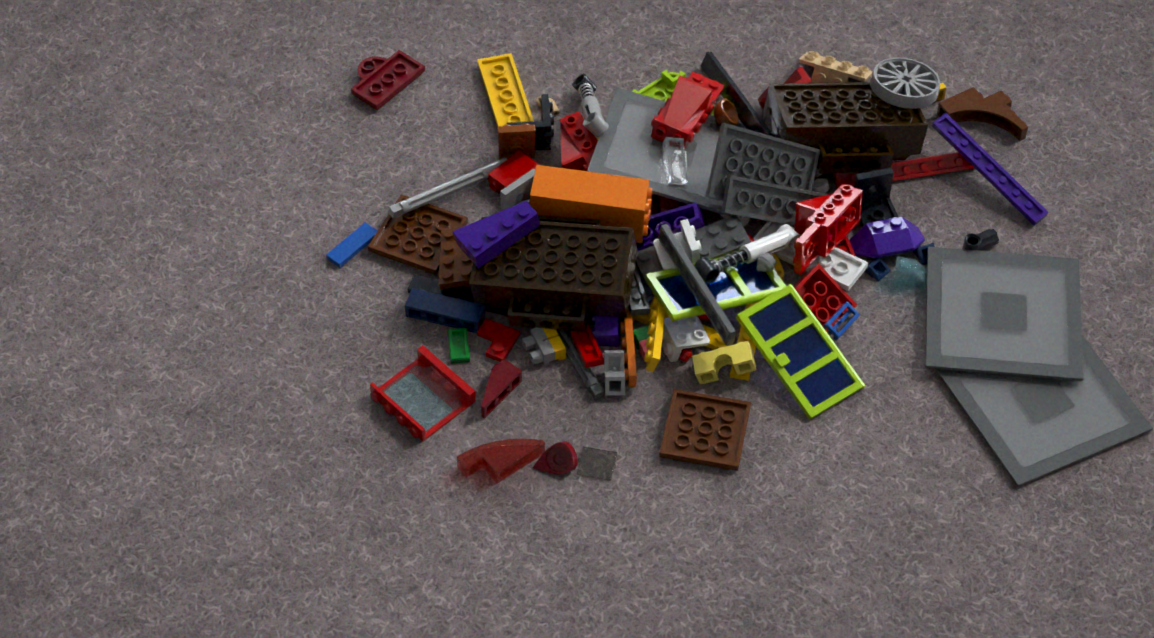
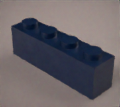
[405,288,485,333]

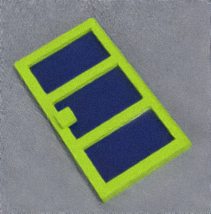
[645,255,786,322]
[735,284,866,420]

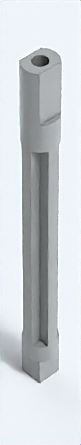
[388,157,507,219]

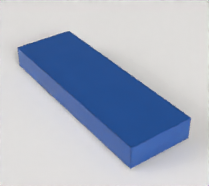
[326,222,377,268]

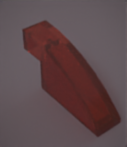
[456,438,545,483]

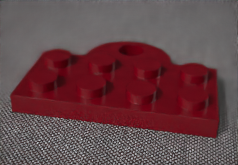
[351,50,425,110]

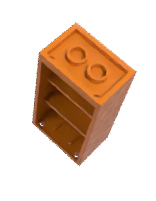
[530,165,652,243]

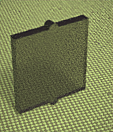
[577,446,617,481]

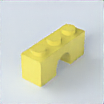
[692,341,756,384]

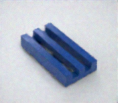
[822,301,860,340]

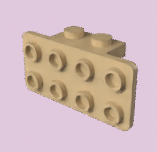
[799,51,872,83]

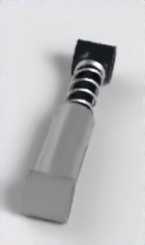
[572,74,609,138]

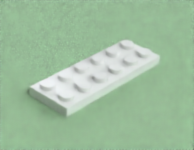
[753,221,868,291]

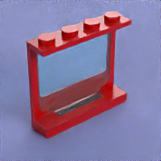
[370,345,476,442]

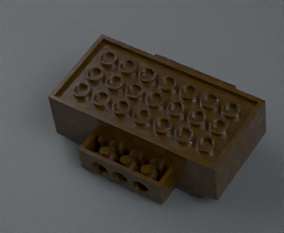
[762,82,928,174]
[469,216,637,332]

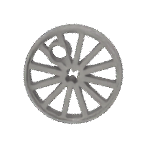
[870,57,940,109]

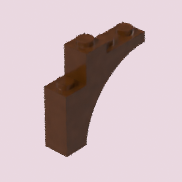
[937,87,1028,141]

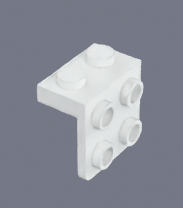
[653,219,702,270]
[662,316,710,362]

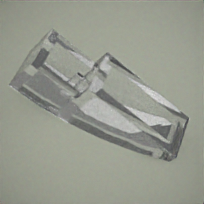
[662,137,688,186]

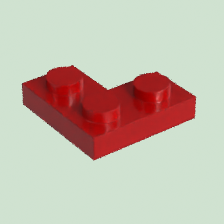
[477,318,520,362]

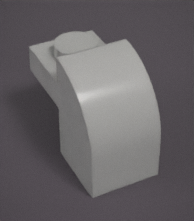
[604,350,625,396]

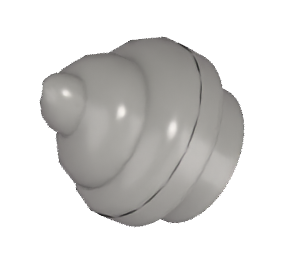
[757,253,776,272]

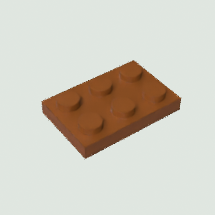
[498,124,535,160]

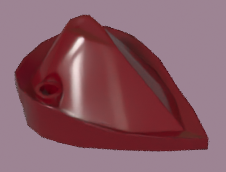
[533,441,578,474]

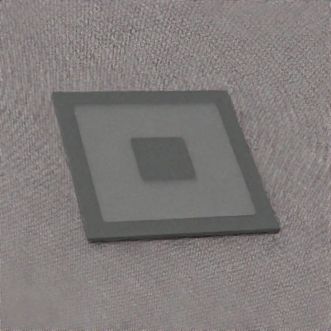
[587,87,746,217]
[926,246,1083,381]
[935,335,1153,487]

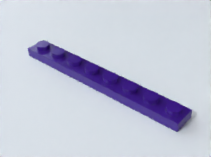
[932,113,1049,226]

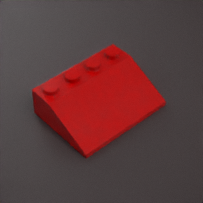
[764,263,857,353]

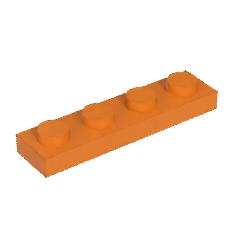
[620,314,637,387]

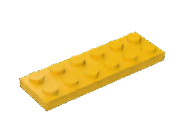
[477,53,534,127]

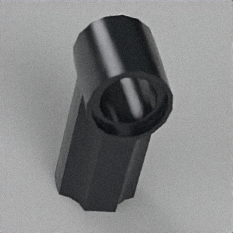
[962,229,999,251]

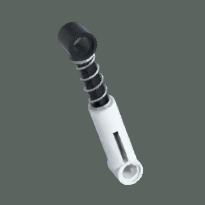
[694,224,800,284]

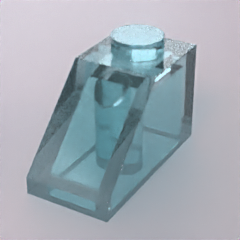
[892,256,927,290]

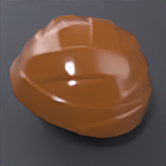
[713,98,739,125]

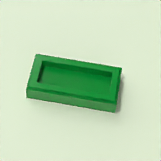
[448,328,470,364]

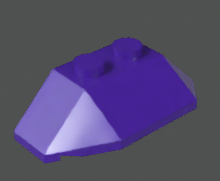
[849,216,925,258]

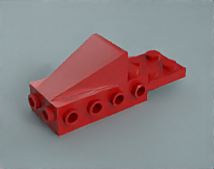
[650,72,725,151]
[559,111,598,171]
[793,184,863,275]

